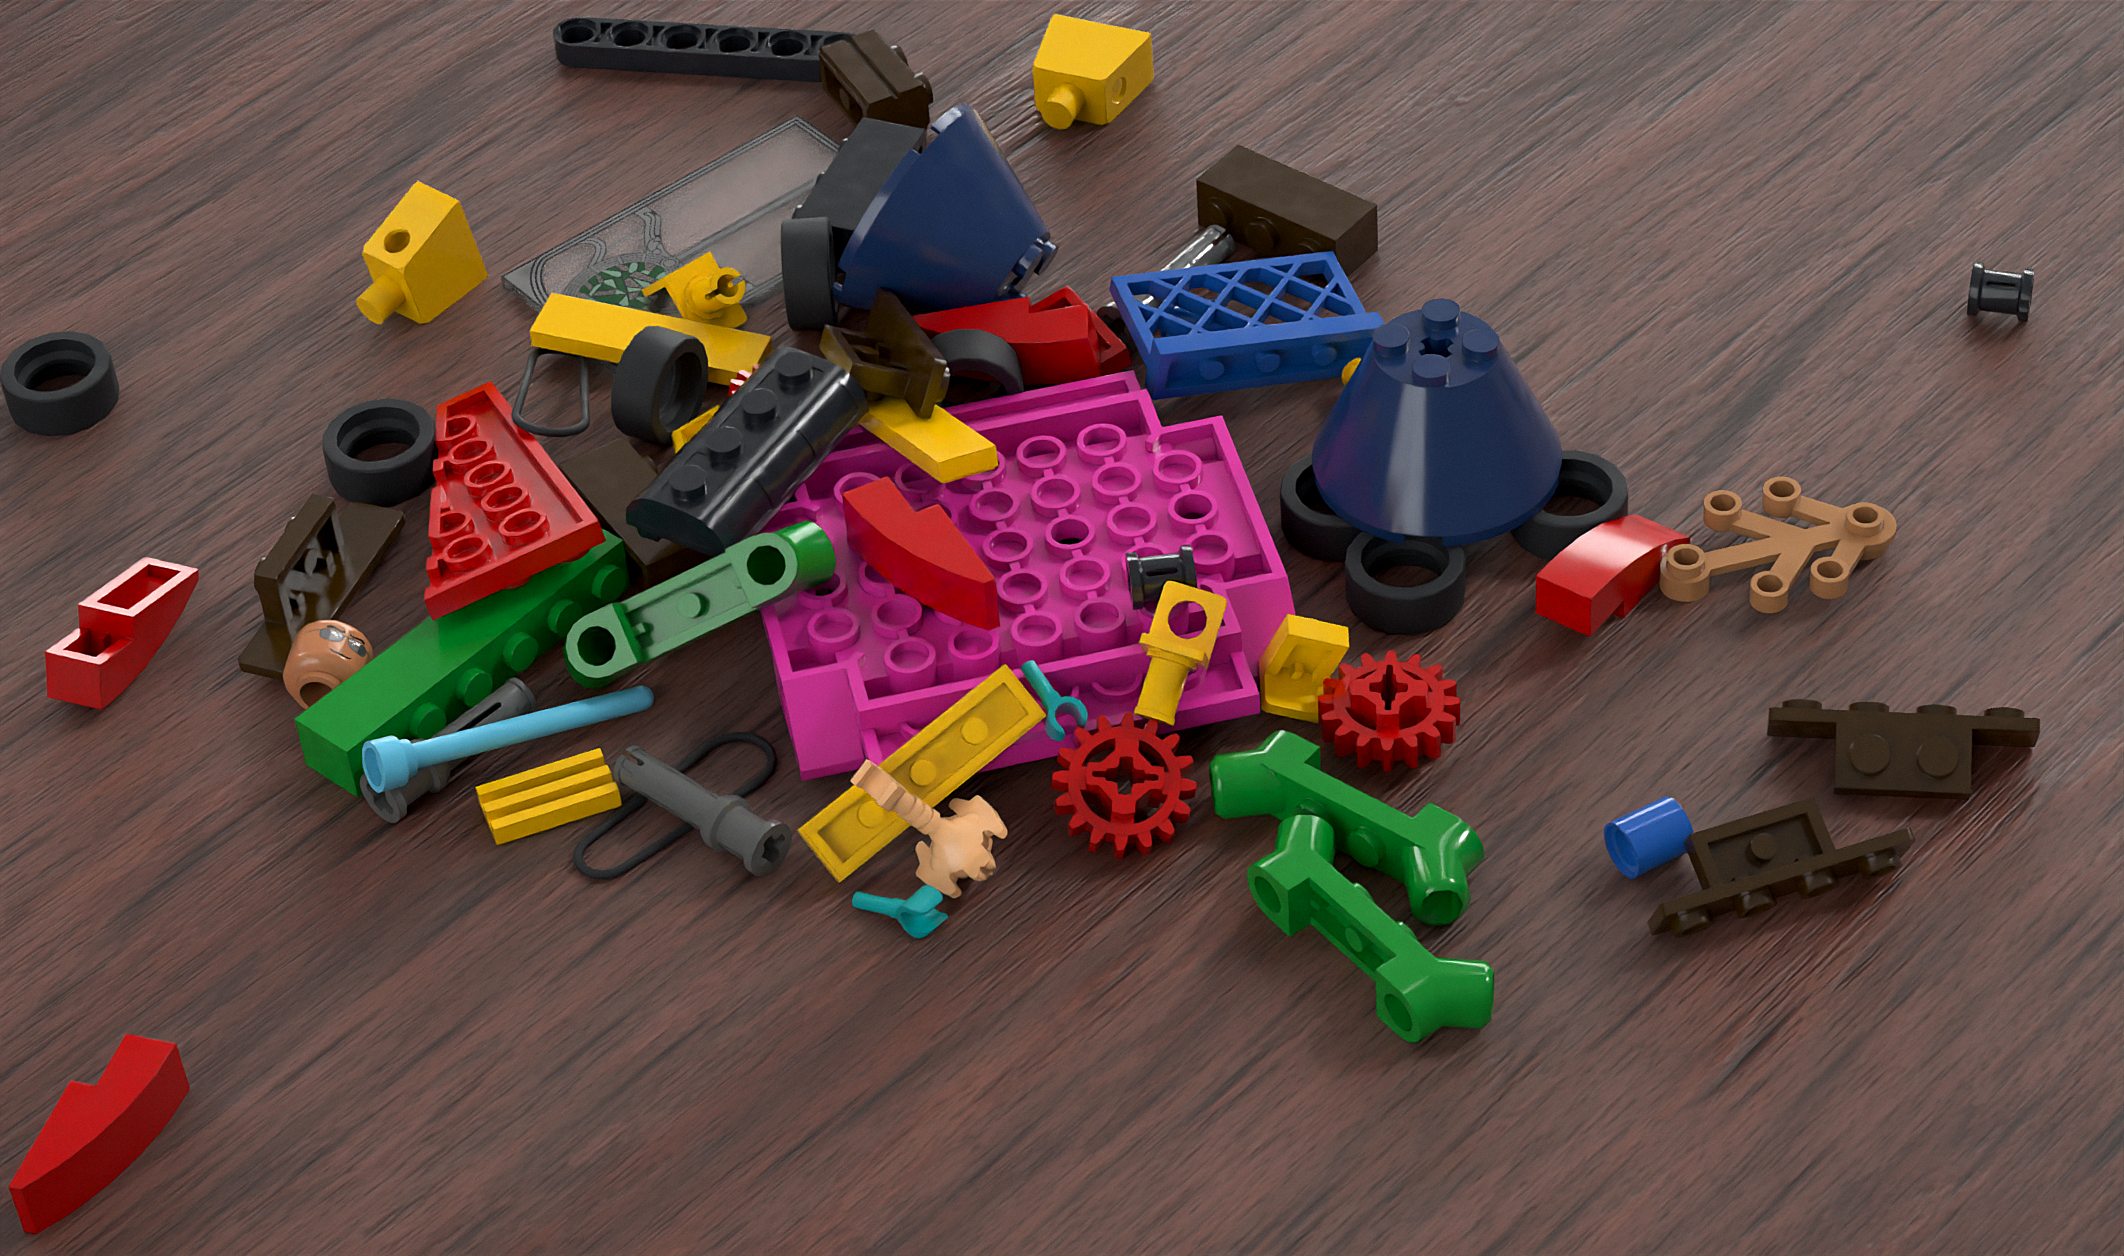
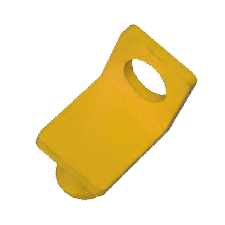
[642,251,747,329]
[1133,581,1227,726]

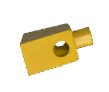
[1032,14,1154,130]
[356,181,489,324]

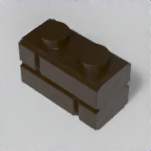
[818,29,933,130]

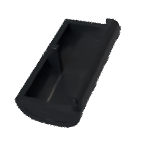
[626,347,869,558]

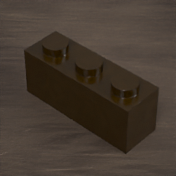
[1196,145,1378,282]
[559,437,714,594]

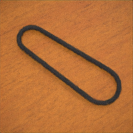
[511,347,590,437]
[573,732,777,880]

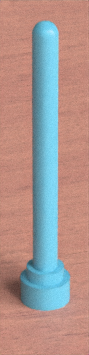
[362,685,654,793]

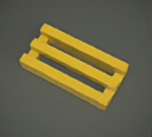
[475,748,622,845]

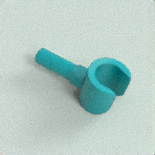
[1021,660,1088,741]
[852,885,948,939]

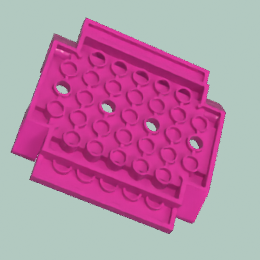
[757,370,1296,781]

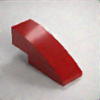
[912,297,1101,385]
[842,476,1000,631]
[1535,514,1690,637]
[45,557,199,710]
[8,1034,190,1234]

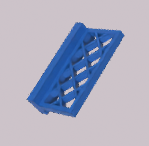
[1109,251,1385,400]

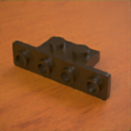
[819,287,950,419]
[238,494,405,681]
[1767,699,2040,800]
[1647,797,1916,938]

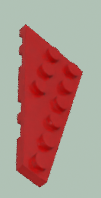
[424,381,606,621]

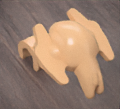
[850,759,1007,898]

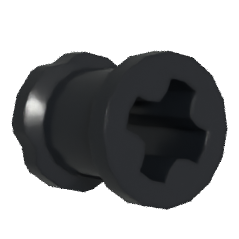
[1967,262,2035,322]
[1125,545,1197,610]

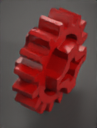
[1318,650,1460,772]
[1051,712,1197,859]

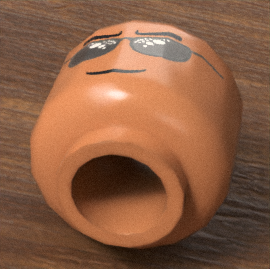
[283,620,374,710]

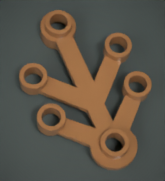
[1659,477,1897,613]

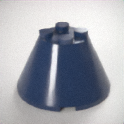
[831,103,1059,316]
[1312,298,1562,546]

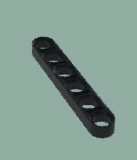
[553,17,855,83]

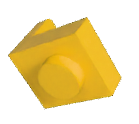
[1259,614,1349,723]

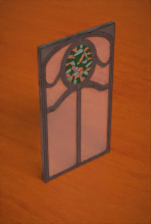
[501,115,840,373]

